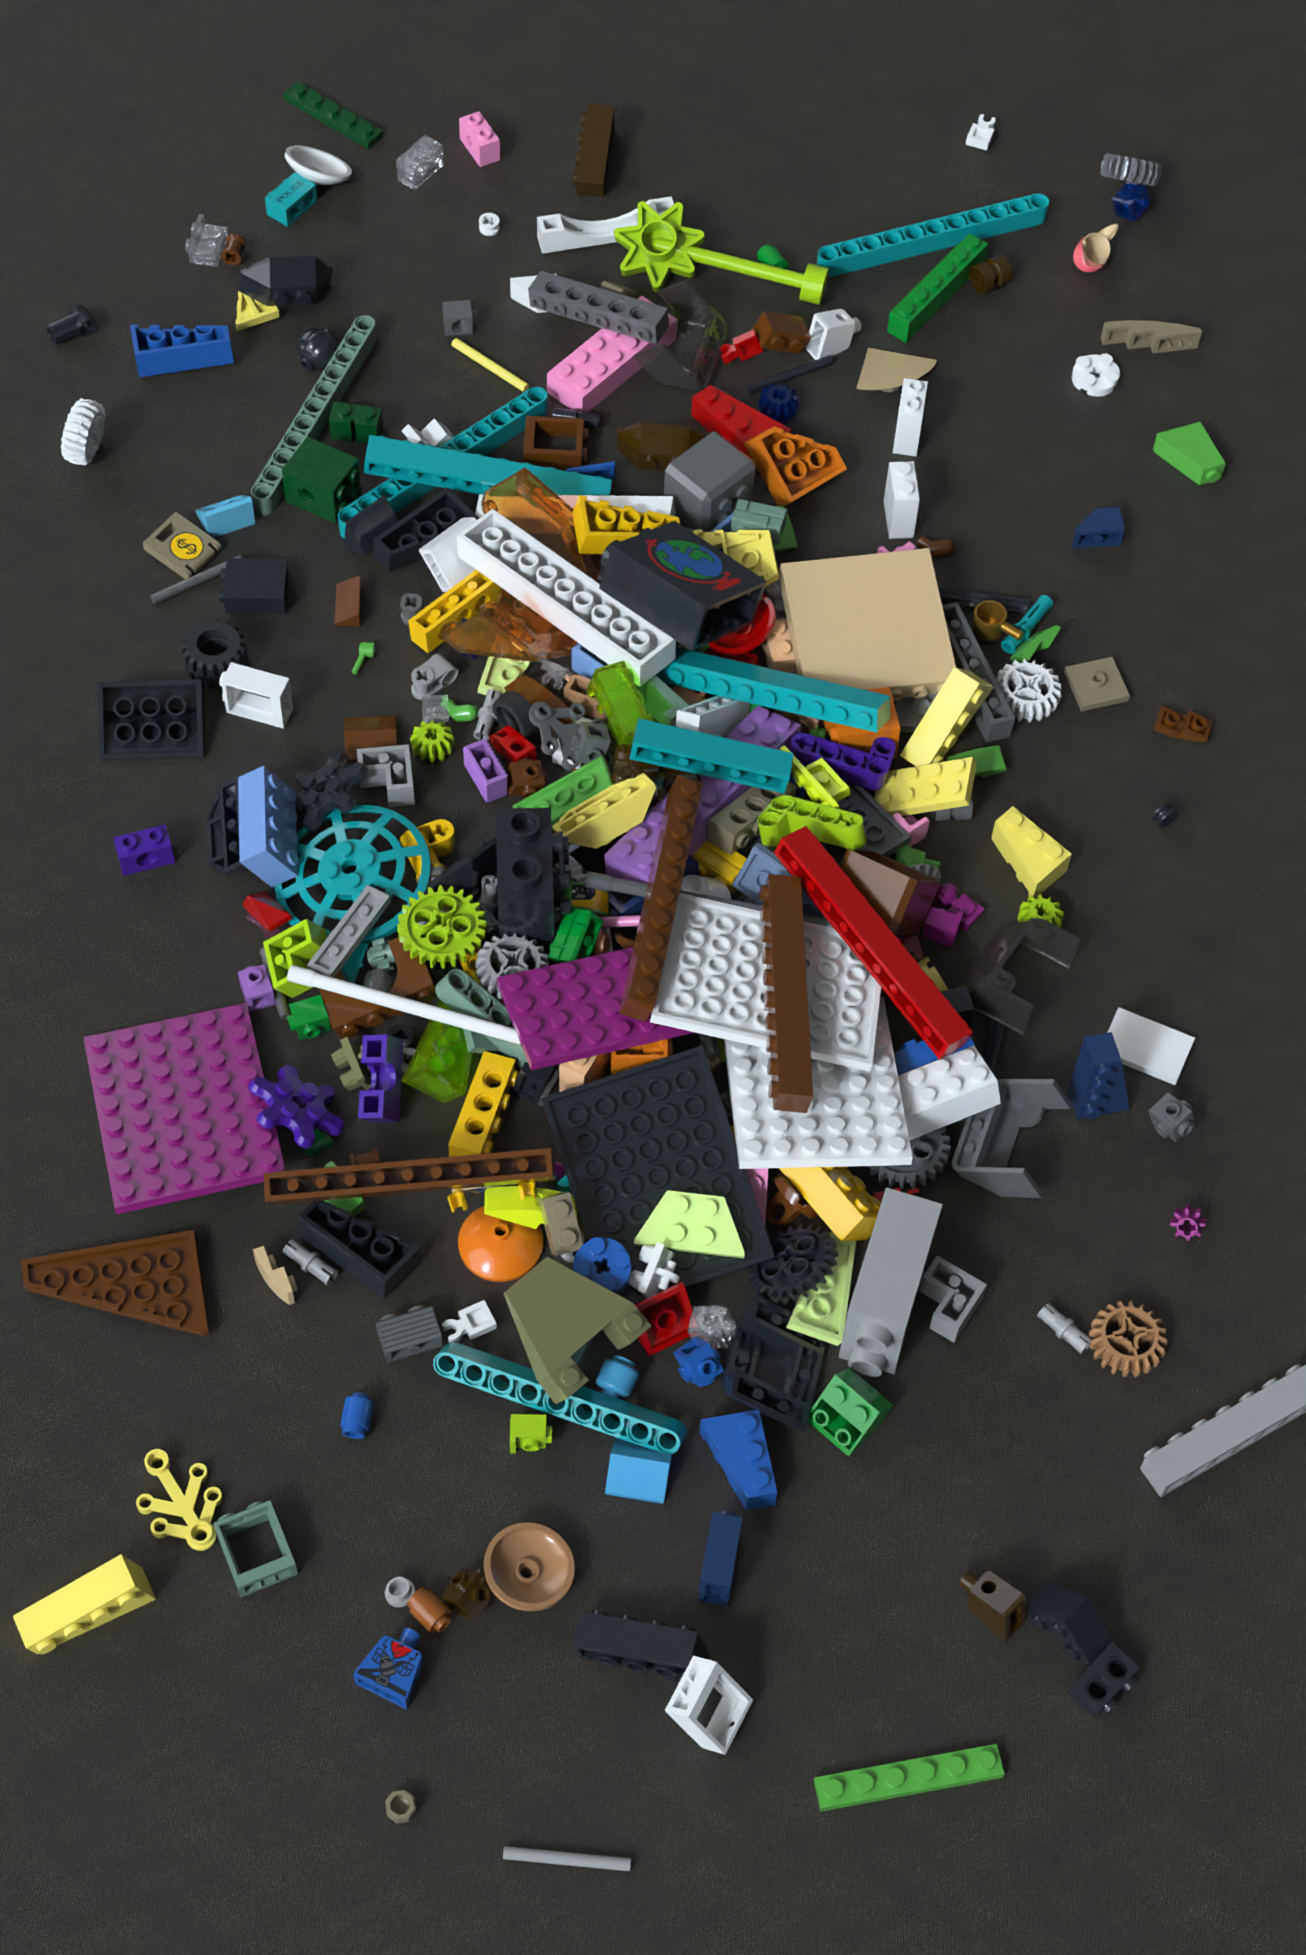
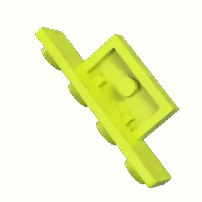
[780,745,851,809]

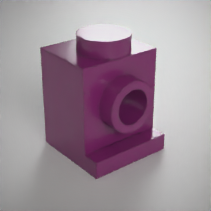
[922,906,964,947]

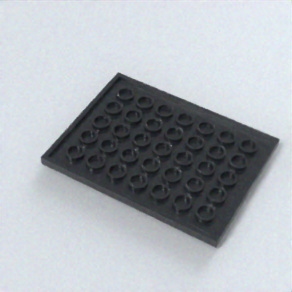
[541,1046,775,1305]

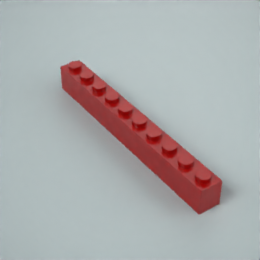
[774,826,973,1060]

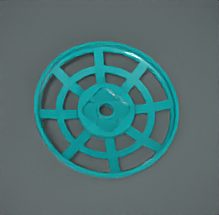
[275,805,432,944]

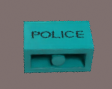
[265,172,317,227]

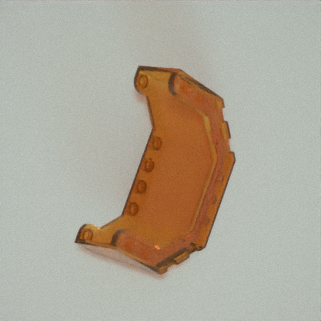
[441,467,600,662]

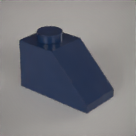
[1072,507,1125,548]

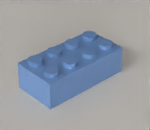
[238,766,299,887]

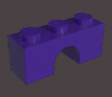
[358,1034,403,1123]

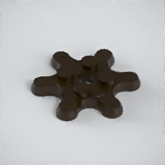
[612,744,700,799]

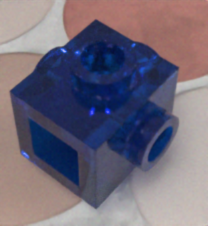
[1112,181,1150,222]

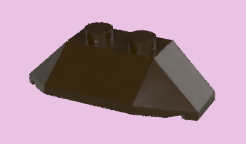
[617,422,708,471]

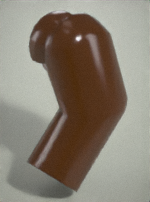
[917,535,955,557]

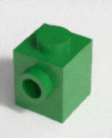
[287,995,331,1040]

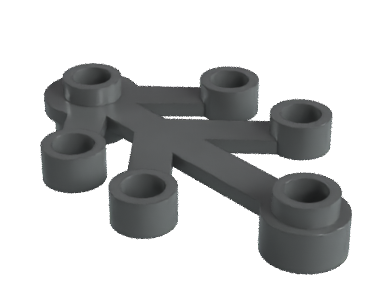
[529,702,614,771]

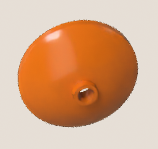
[458,1206,543,1282]

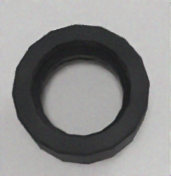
[493,691,539,739]

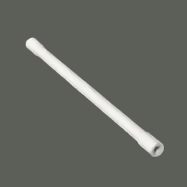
[287,965,521,1045]

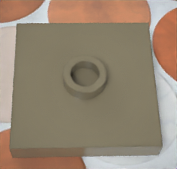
[1064,657,1130,712]

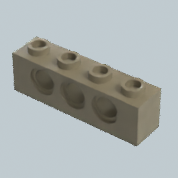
[706,781,797,855]

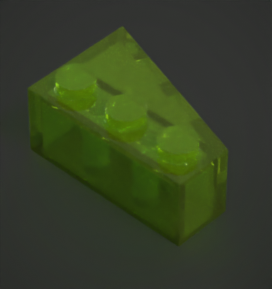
[586,661,654,745]

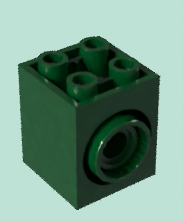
[282,436,362,524]

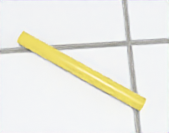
[452,338,529,392]

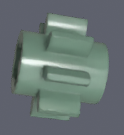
[367,938,396,972]

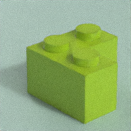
[263,919,327,998]

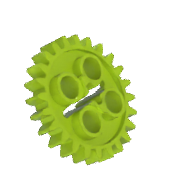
[397,885,486,969]

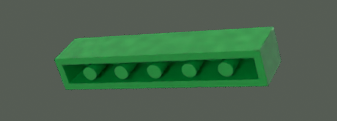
[887,233,988,343]

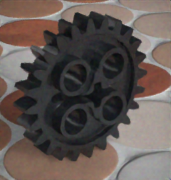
[748,1224,839,1304]

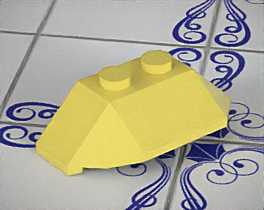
[552,773,656,849]

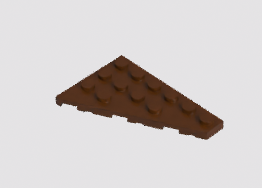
[21,1230,209,1336]

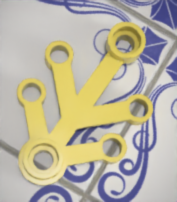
[136,1449,223,1551]

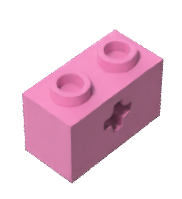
[459,111,500,167]

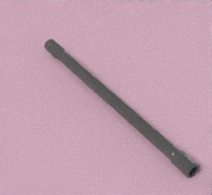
[585,871,834,929]

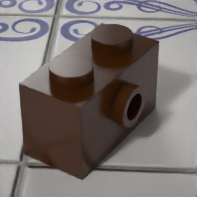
[753,311,811,354]

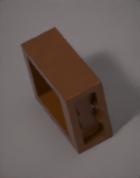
[523,416,588,471]

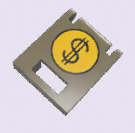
[143,512,222,579]

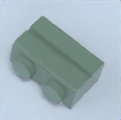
[731,499,787,545]

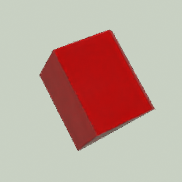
[635,1282,699,1357]

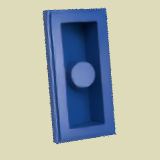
[566,461,615,481]

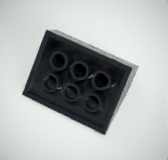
[97,679,205,760]

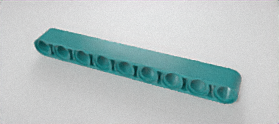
[433,1342,687,1455]

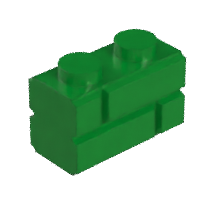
[548,907,604,964]

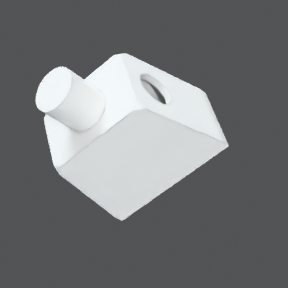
[805,309,861,360]

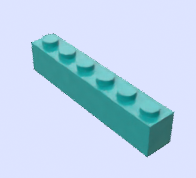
[629,718,793,794]

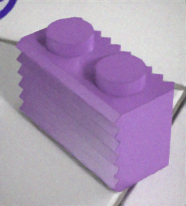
[463,739,508,803]

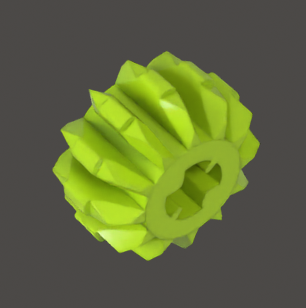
[410,718,455,764]
[1017,893,1064,940]

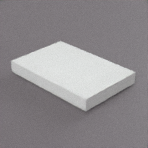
[1107,1007,1195,1085]

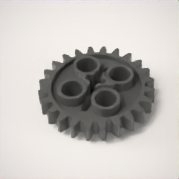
[864,1127,951,1189]

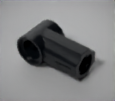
[46,305,97,344]

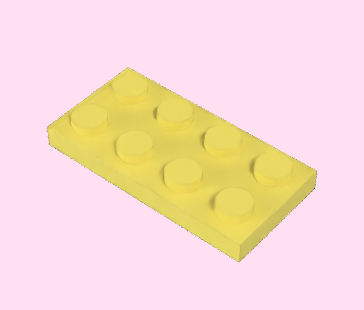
[874,757,977,817]

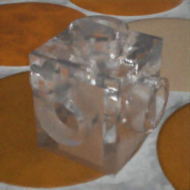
[688,1305,736,1349]

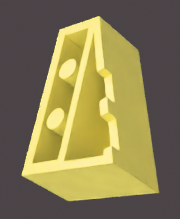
[991,806,1072,899]

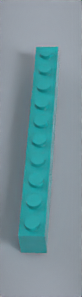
[364,435,612,496]
[656,647,891,733]

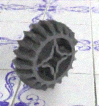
[1100,153,1162,186]

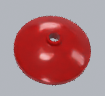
[708,594,776,655]

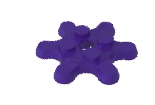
[248,1065,344,1149]

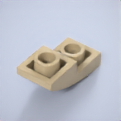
[253,1246,298,1305]

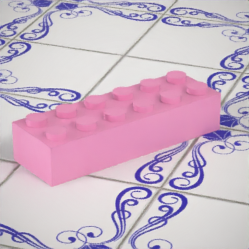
[547,296,677,412]

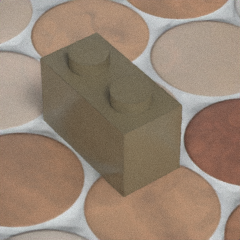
[538,1192,583,1256]

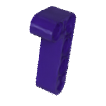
[789,733,896,791]

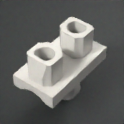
[628,1243,680,1298]

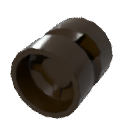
[969,254,1013,295]

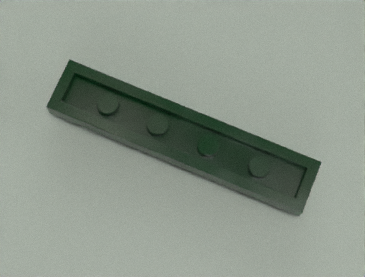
[283,81,383,150]

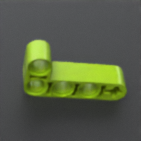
[757,795,867,849]

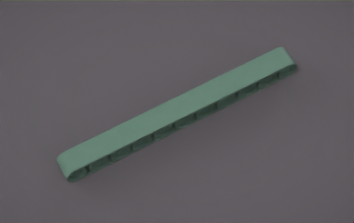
[251,315,376,516]

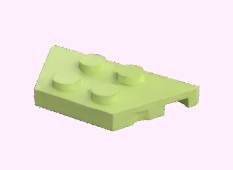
[634,1190,745,1259]

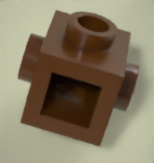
[506,759,547,798]

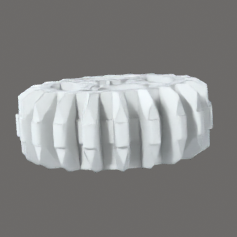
[61,398,106,465]
[996,658,1062,723]

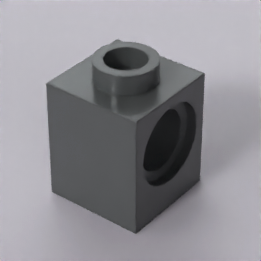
[442,300,477,336]

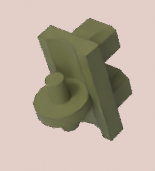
[331,1037,371,1091]

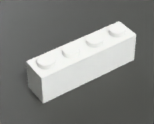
[676,696,750,738]

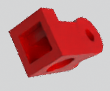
[490,725,537,763]

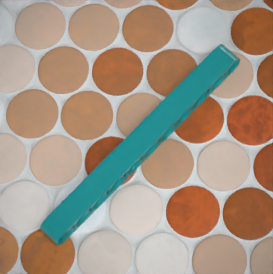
[817,194,1049,277]
[338,387,548,538]

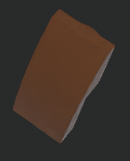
[1153,706,1212,742]

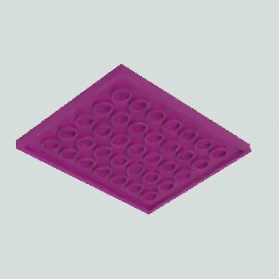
[84,1003,285,1215]

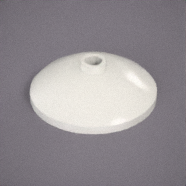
[285,145,352,185]

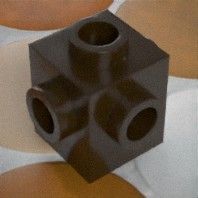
[440,1568,494,1621]

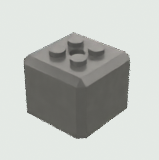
[664,431,755,532]

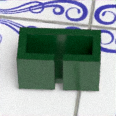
[329,401,383,444]

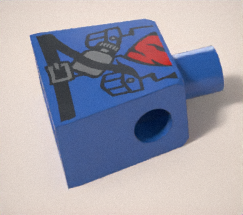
[353,1628,423,1710]

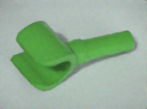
[351,642,375,675]

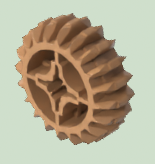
[1088,1300,1168,1378]

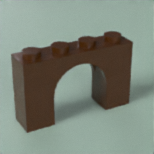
[318,937,438,1040]

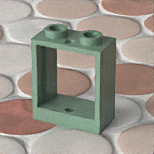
[213,1500,298,1597]

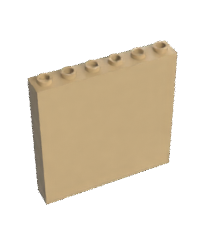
[779,548,956,701]

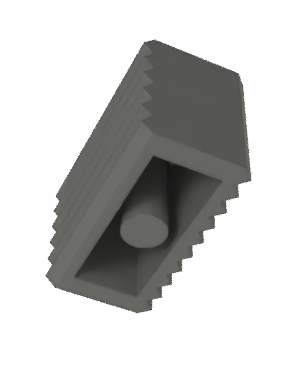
[376,1305,443,1363]

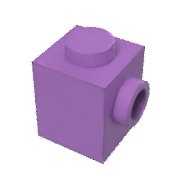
[238,964,275,1012]

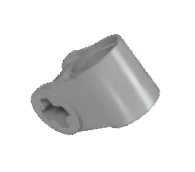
[411,653,459,700]

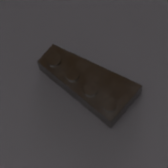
[572,103,615,197]

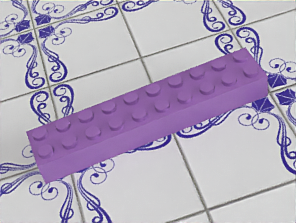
[605,705,801,884]

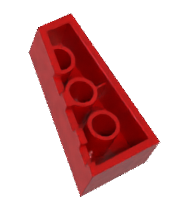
[691,385,792,472]

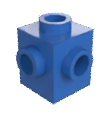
[673,1336,724,1387]

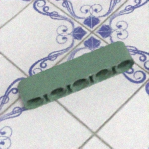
[435,969,541,1069]

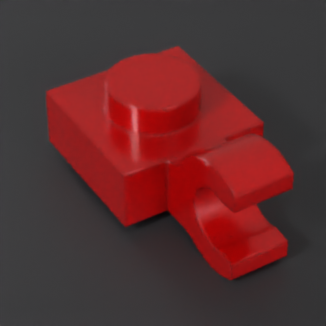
[718,329,764,364]

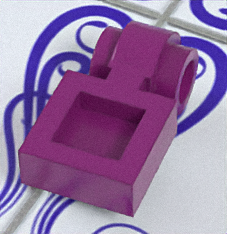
[933,883,985,931]

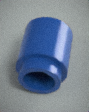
[340,1393,374,1439]

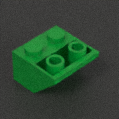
[808,1368,894,1457]

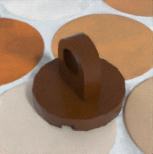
[766,1171,818,1227]

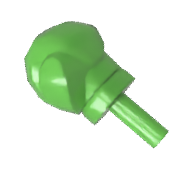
[895,845,940,868]

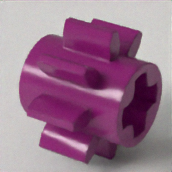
[1170,1203,1207,1241]

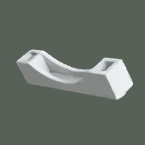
[537,196,674,254]

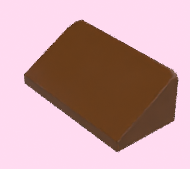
[335,576,362,626]

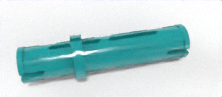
[1001,595,1053,654]

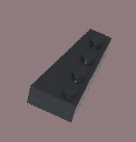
[297,1201,423,1299]

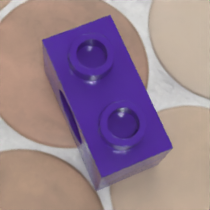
[113,825,175,876]

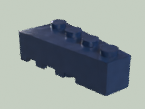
[1068,1032,1130,1119]

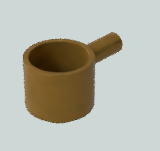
[972,600,1024,641]

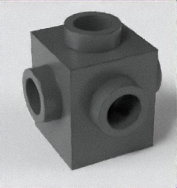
[571,721,611,764]
[1148,1092,1195,1142]

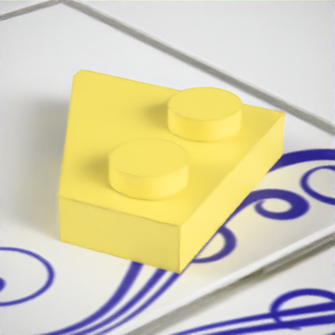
[235,290,279,331]

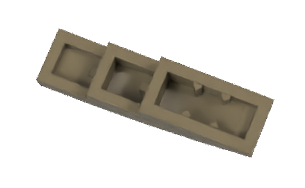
[1101,320,1202,353]

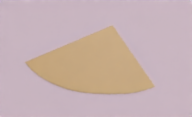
[856,348,937,390]

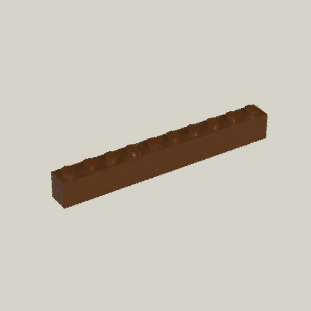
[619,775,703,1022]
[759,874,813,1113]
[263,1148,556,1205]

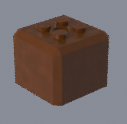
[840,848,941,938]

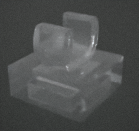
[541,659,573,690]
[422,695,449,724]

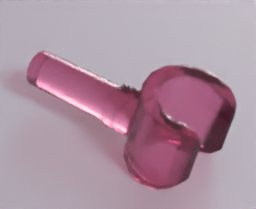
[246,914,281,939]

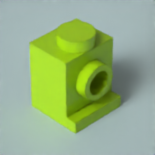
[510,1414,552,1453]

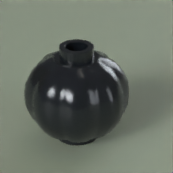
[296,328,339,371]

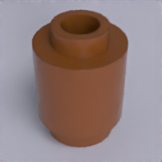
[407,1587,452,1633]

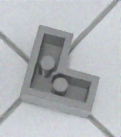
[357,744,415,807]
[919,1256,987,1343]

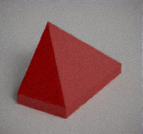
[243,891,292,932]

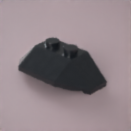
[238,256,333,306]
[206,775,245,875]
[424,836,497,901]

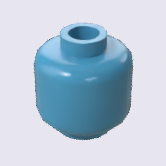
[596,1355,639,1399]

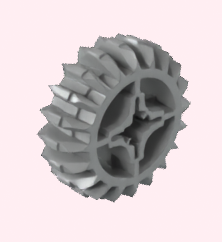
[475,934,549,1001]

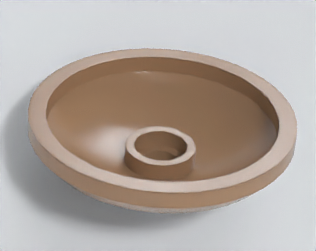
[483,1523,575,1611]

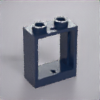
[698,1511,742,1607]

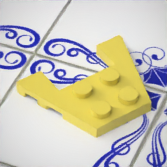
[693,530,780,587]

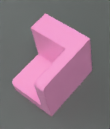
[893,813,930,847]

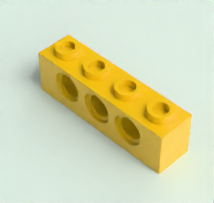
[408,569,501,653]
[448,1051,519,1157]

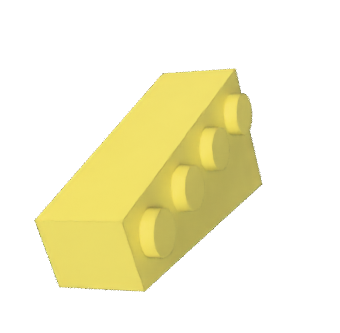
[900,667,994,766]
[13,1554,156,1654]

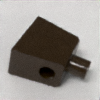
[959,1571,1026,1642]

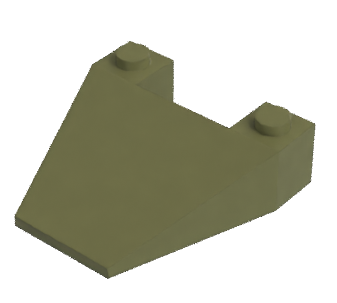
[503,1257,651,1404]

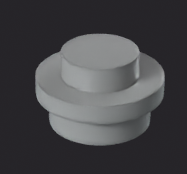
[385,1577,416,1607]

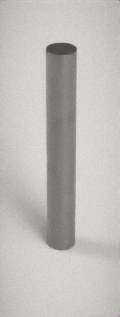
[259,948,291,1020]

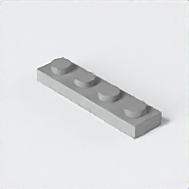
[307,885,391,978]

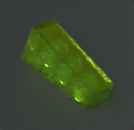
[401,999,472,1103]

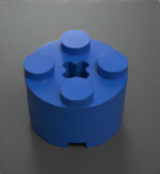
[573,1237,632,1296]

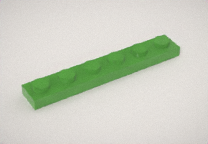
[814,1744,1004,1812]

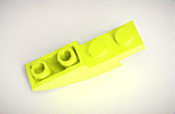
[484,1186,586,1236]

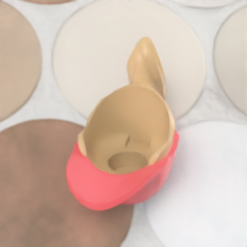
[1073,224,1118,272]

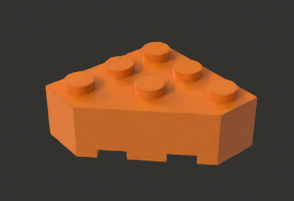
[744,426,847,506]

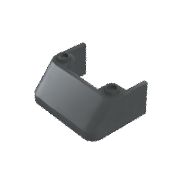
[952,1079,1072,1198]

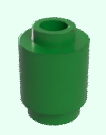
[757,244,789,270]

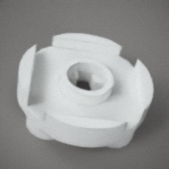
[1072,354,1120,396]

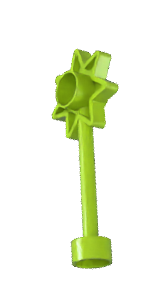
[614,201,829,305]

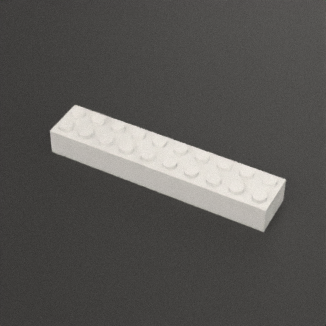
[457,509,676,687]

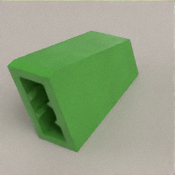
[1153,422,1226,485]

